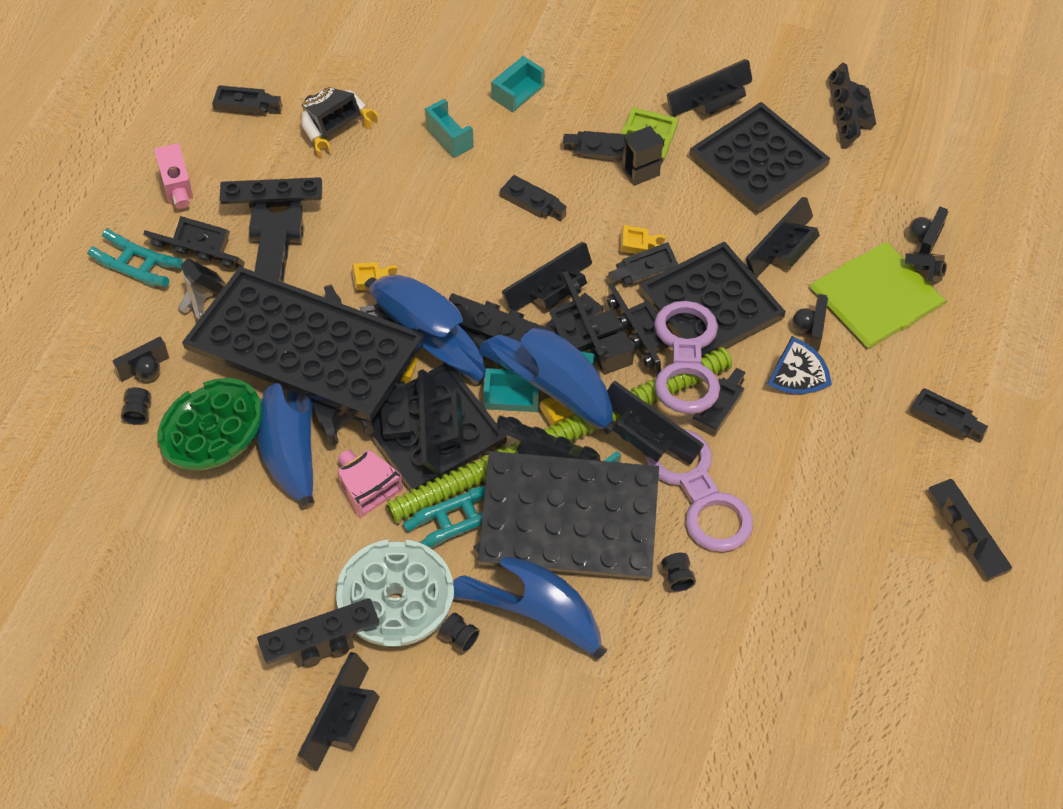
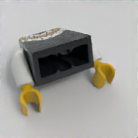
[301,87,378,159]

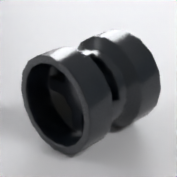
[121,387,152,425]
[661,552,696,592]
[438,612,480,653]

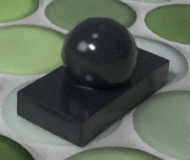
[909,206,949,253]
[792,294,828,352]
[112,336,169,382]

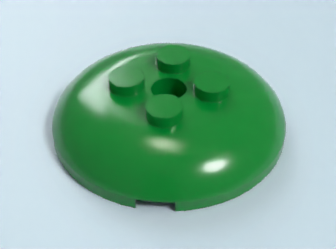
[157,378,263,471]

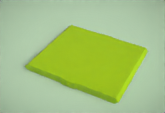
[809,241,947,349]

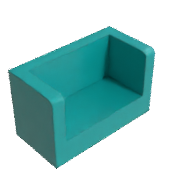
[491,56,545,113]
[425,99,474,158]
[484,369,540,412]

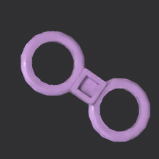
[654,301,720,414]
[646,429,753,552]

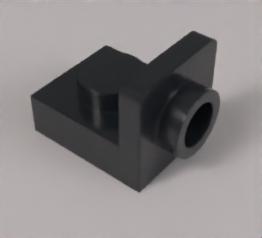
[905,252,947,282]

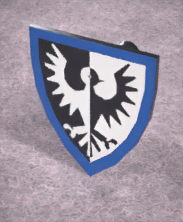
[766,336,832,394]

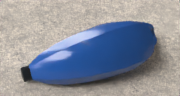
[364,275,486,385]
[480,328,616,435]
[257,383,315,509]
[453,556,608,660]

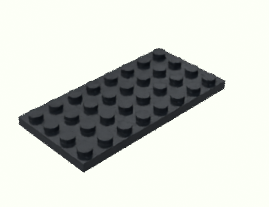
[182,266,425,421]

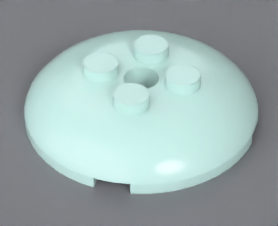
[336,539,454,647]

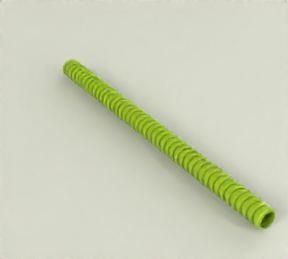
[386,347,732,524]

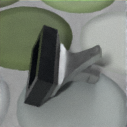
[178,258,226,319]

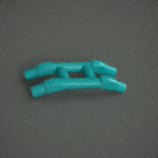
[87,228,183,287]
[403,486,485,548]

